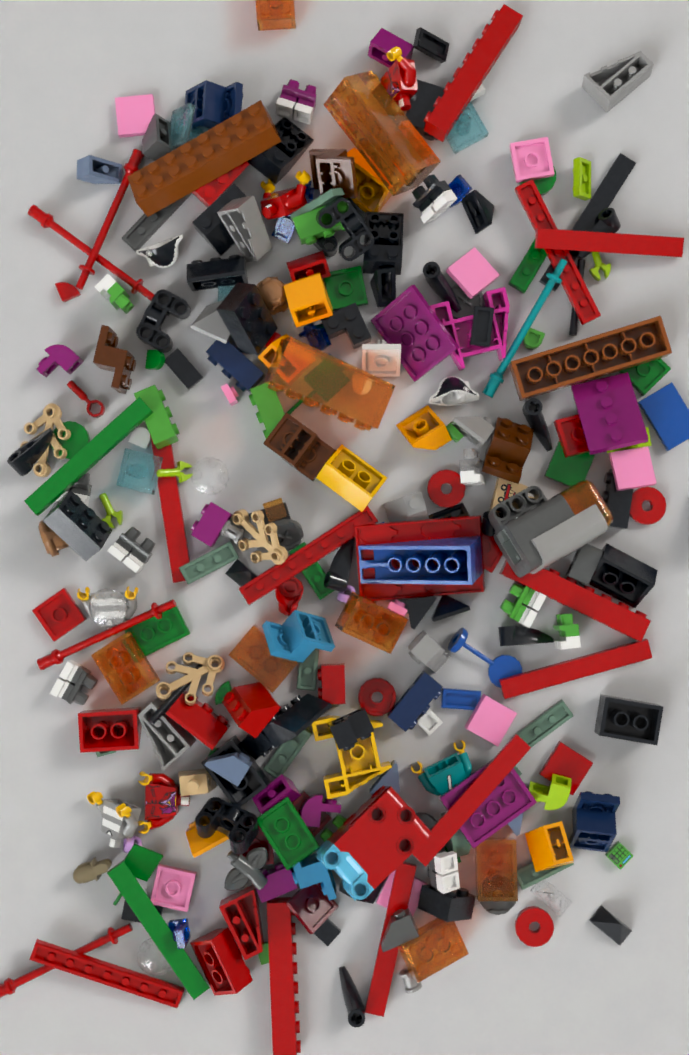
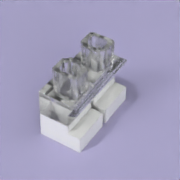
[459,448,486,486]

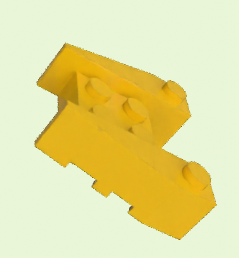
[312,715,392,799]

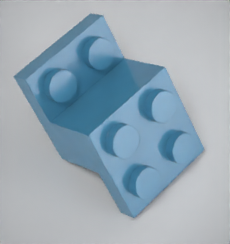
[262,610,335,663]
[292,853,337,901]

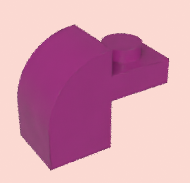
[36,344,84,378]
[300,794,341,827]

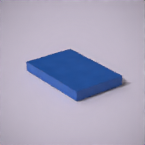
[638,382,689,451]

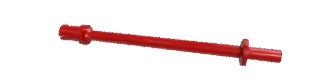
[76,149,144,290]
[28,205,155,301]
[37,599,176,670]
[0,923,133,998]

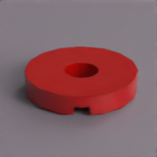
[427,469,466,508]
[630,487,667,525]
[358,678,396,716]
[515,906,554,947]

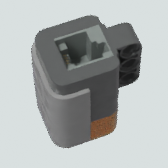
[488,480,613,578]

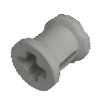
[220,520,245,544]
[399,966,422,993]

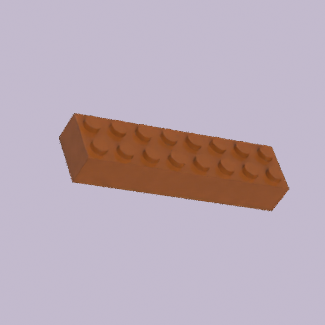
[128,100,282,217]
[509,316,672,401]

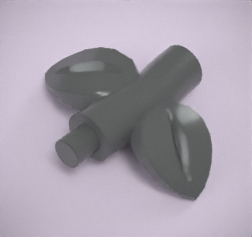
[224,847,268,891]

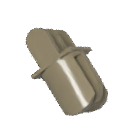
[73,857,112,884]

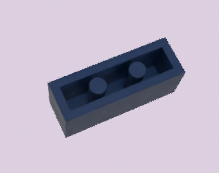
[206,340,265,393]
[387,670,443,732]

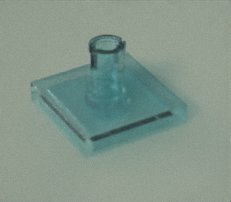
[446,101,489,154]
[170,103,203,150]
[116,448,163,495]

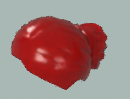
[275,577,304,616]

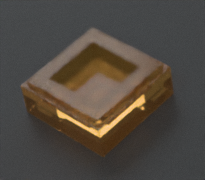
[263,498,287,523]

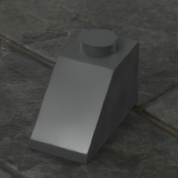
[142,113,173,161]
[381,908,419,952]

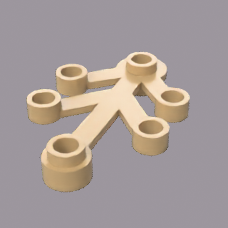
[20,403,71,477]
[232,509,288,565]
[156,652,225,706]

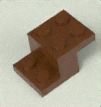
[309,149,358,199]
[93,325,136,394]
[263,412,336,481]
[482,417,534,484]

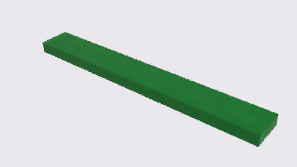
[24,397,153,516]
[107,860,210,1000]

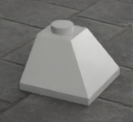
[191,300,231,344]
[451,416,495,448]
[384,491,429,522]

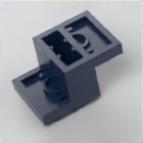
[184,80,243,130]
[568,791,620,852]

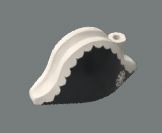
[136,234,183,268]
[429,376,480,406]

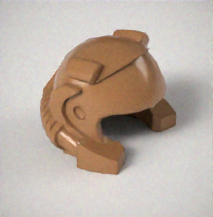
[256,277,289,315]
[38,520,69,557]

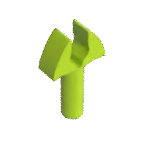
[589,252,611,281]
[157,461,193,483]
[99,493,123,528]

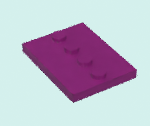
[371,285,459,382]
[571,372,648,455]
[439,759,537,848]

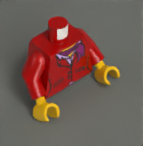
[364,46,418,111]
[260,170,311,220]
[138,771,190,834]

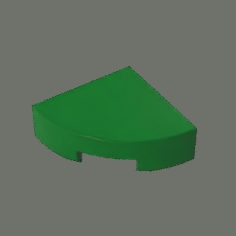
[215,681,232,705]

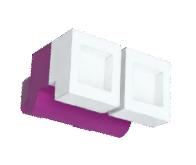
[276,79,316,125]

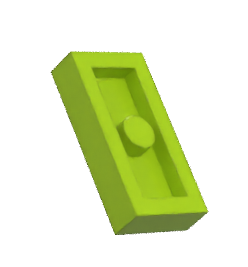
[573,157,591,201]

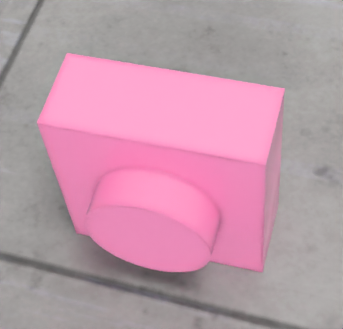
[221,384,239,406]
[387,599,408,617]

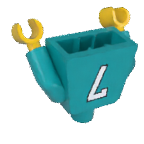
[411,740,472,796]

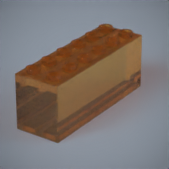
[323,71,441,196]
[264,337,395,431]

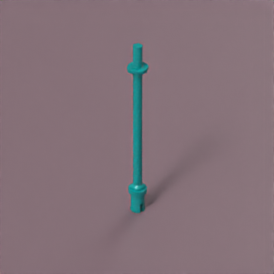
[482,258,567,398]

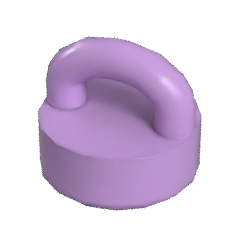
[337,585,357,604]
[123,836,142,853]

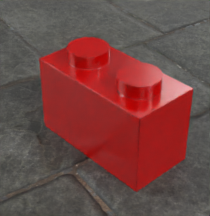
[286,251,331,282]
[318,663,346,704]

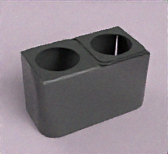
[565,544,603,586]

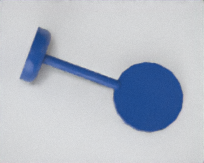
[448,628,522,688]

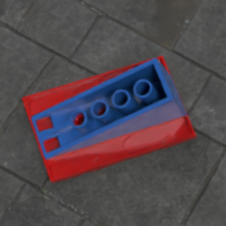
[355,515,485,602]

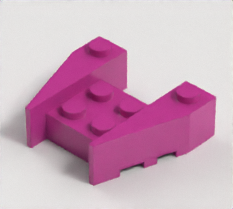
[430,287,510,371]

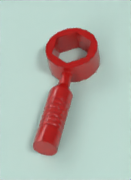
[67,380,105,418]

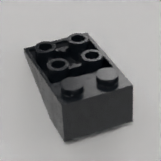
[247,117,314,184]
[363,212,404,275]

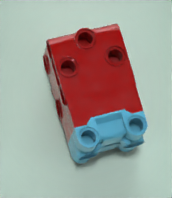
[315,785,432,901]

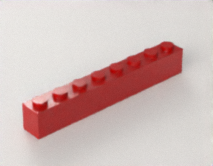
[424,4,523,142]
[499,560,651,642]
[267,897,301,1055]

